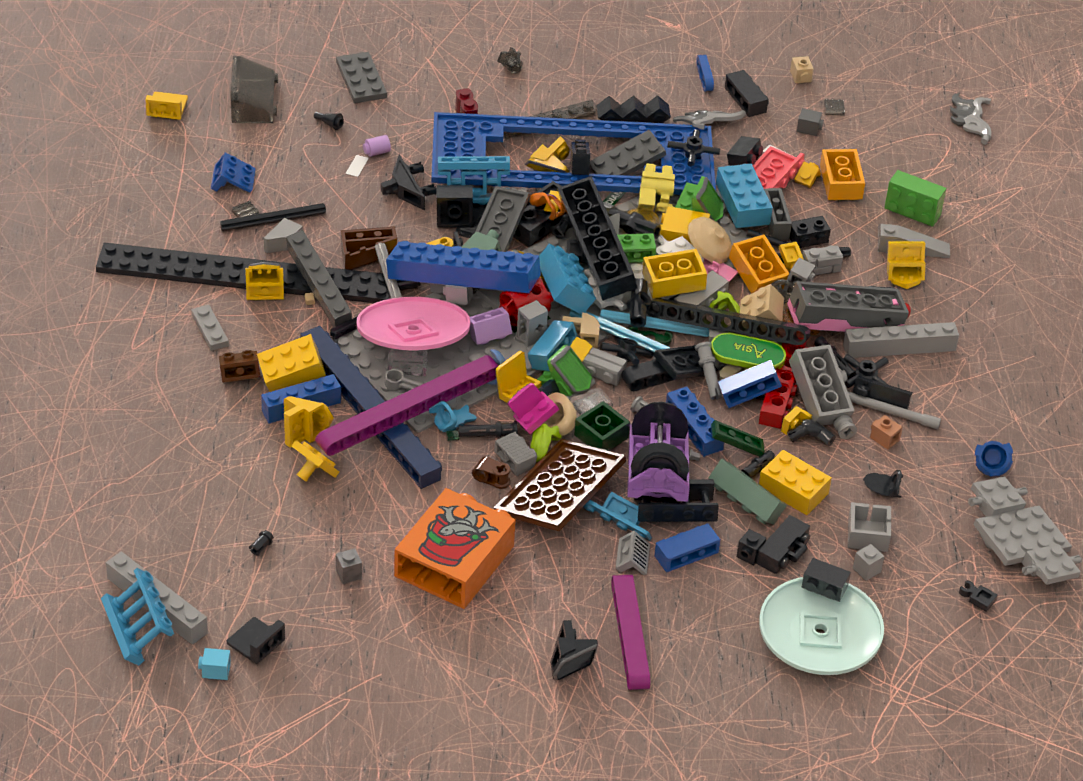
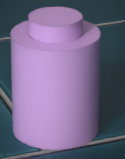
[363,135,391,157]

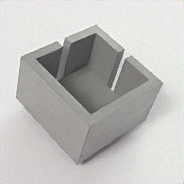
[848,502,891,552]

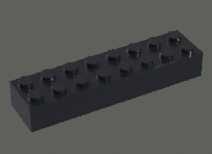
[557,176,638,301]

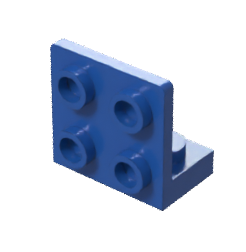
[211,152,256,193]

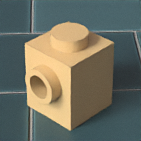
[790,56,813,83]

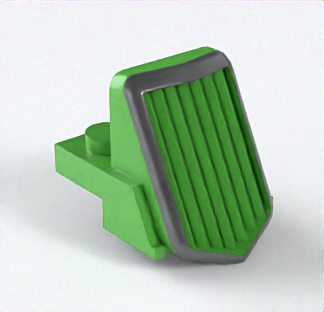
[675,176,723,222]
[537,345,593,396]

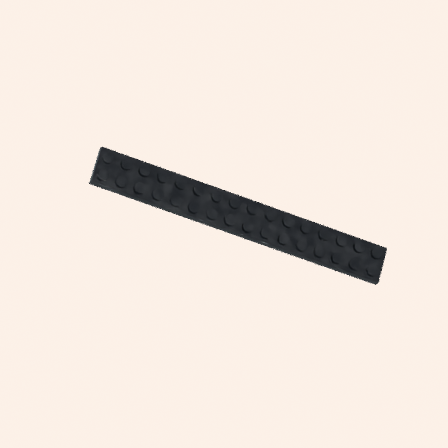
[96,242,390,303]

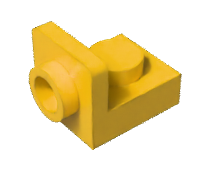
[779,242,804,271]
[781,406,812,435]

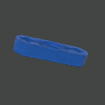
[696,55,714,91]

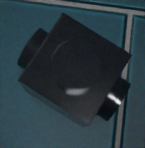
[736,529,766,566]

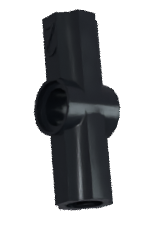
[608,209,661,239]
[626,278,651,328]

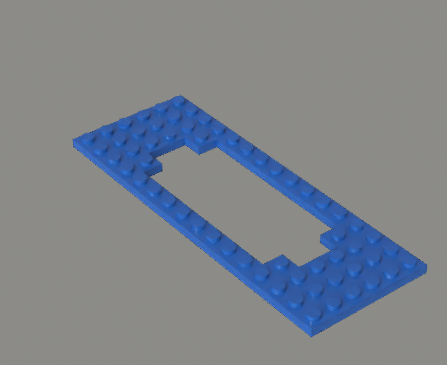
[431,112,716,195]

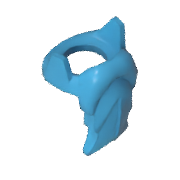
[429,401,477,432]

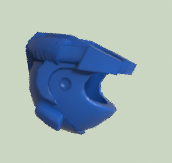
[974,441,1013,477]

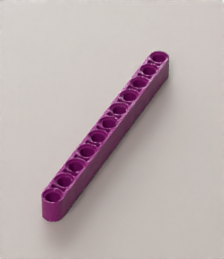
[315,355,499,456]

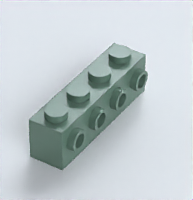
[708,459,787,525]

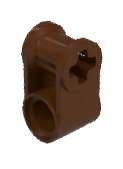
[472,456,510,489]

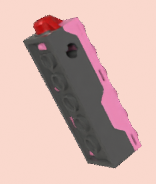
[787,281,911,332]

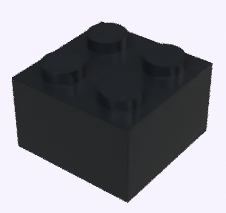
[436,185,473,227]

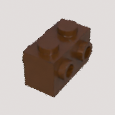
[219,350,261,383]

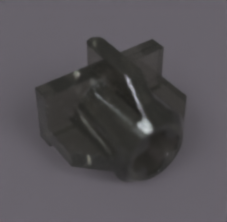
[497,47,523,74]

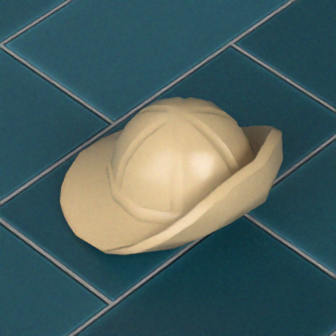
[544,392,577,436]

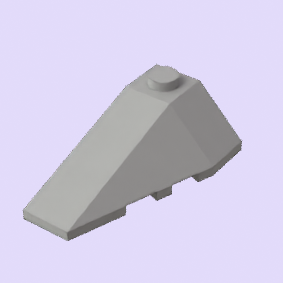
[878,224,950,258]

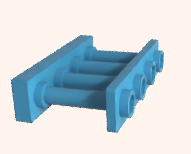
[101,568,174,666]

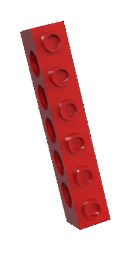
[759,334,808,429]

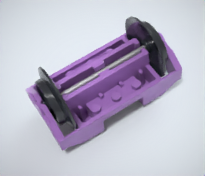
[627,401,689,502]

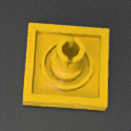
[291,440,340,482]

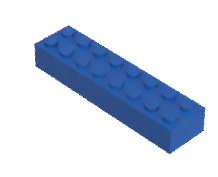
[386,241,541,293]

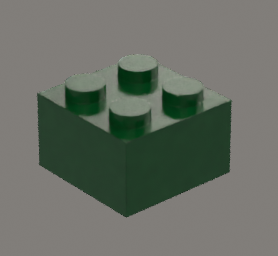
[574,401,630,451]

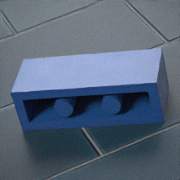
[718,360,782,408]
[654,523,720,573]

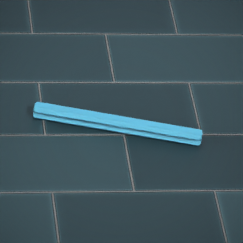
[569,309,670,352]
[600,309,710,337]

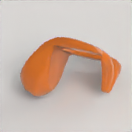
[529,192,565,220]

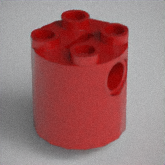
[499,277,554,327]

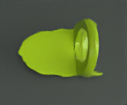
[709,291,740,313]
[530,423,562,462]

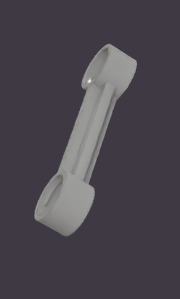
[385,369,457,408]

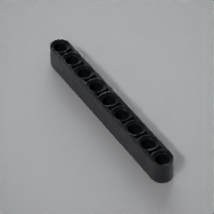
[647,298,810,345]

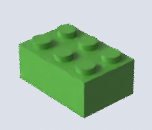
[884,170,947,227]

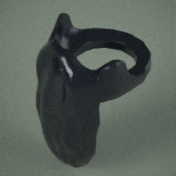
[863,470,903,498]

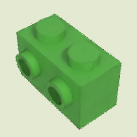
[617,233,656,263]

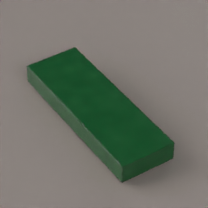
[711,420,765,457]

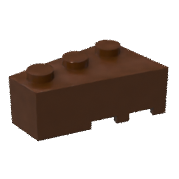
[340,226,397,270]

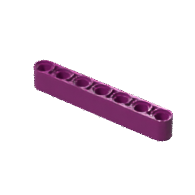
[611,575,650,690]

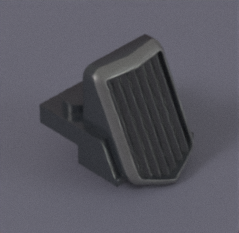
[550,620,598,680]

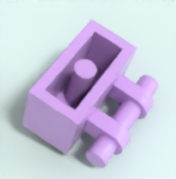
[470,307,512,345]

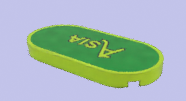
[711,333,786,368]

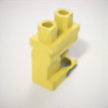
[637,163,675,212]

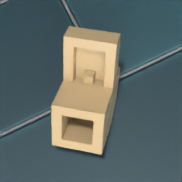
[562,313,600,348]

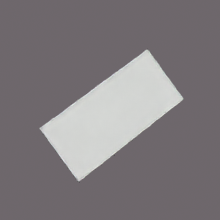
[346,155,368,177]

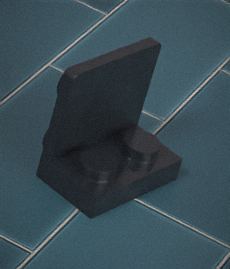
[226,617,285,664]

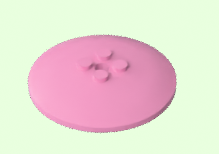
[357,297,470,350]

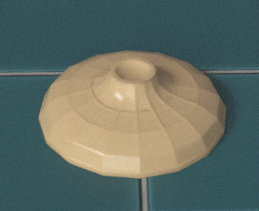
[688,217,732,264]

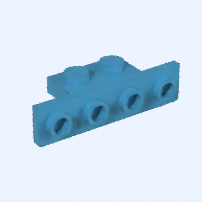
[583,492,652,541]

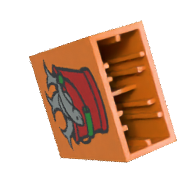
[394,488,516,609]

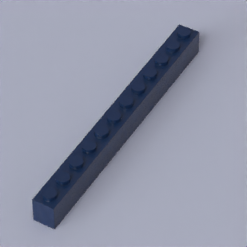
[300,326,442,489]

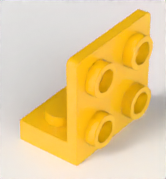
[145,92,188,120]

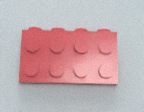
[753,146,805,189]

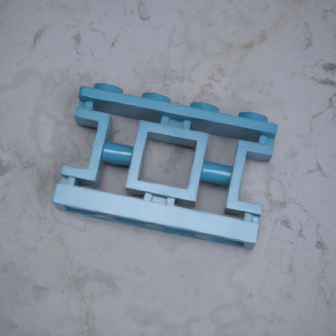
[438,156,510,205]

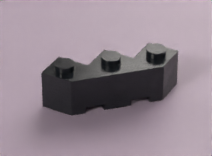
[596,95,671,123]

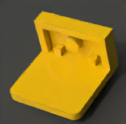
[496,351,542,403]

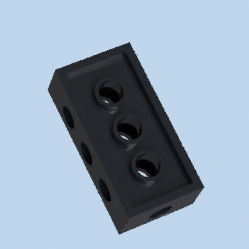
[513,181,566,247]

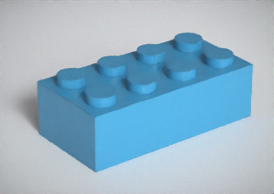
[716,164,773,228]
[539,244,596,315]

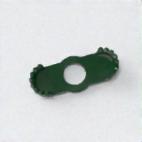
[629,326,673,346]

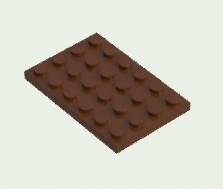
[494,439,626,532]

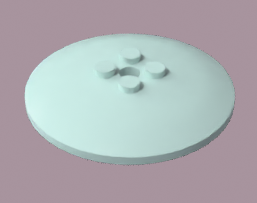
[759,577,884,675]

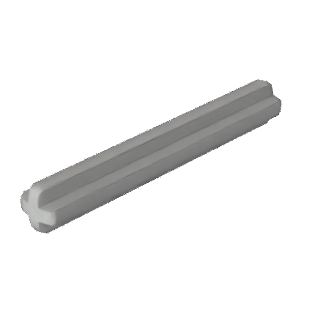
[375,243,402,299]

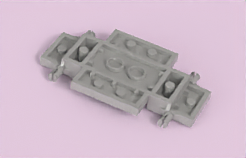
[968,476,1082,585]

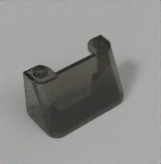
[231,56,278,123]

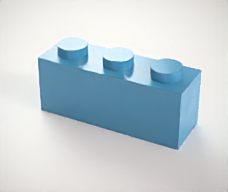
[528,320,578,371]

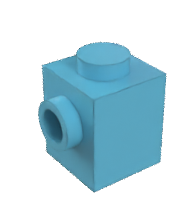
[198,648,231,680]

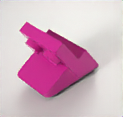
[508,383,559,434]

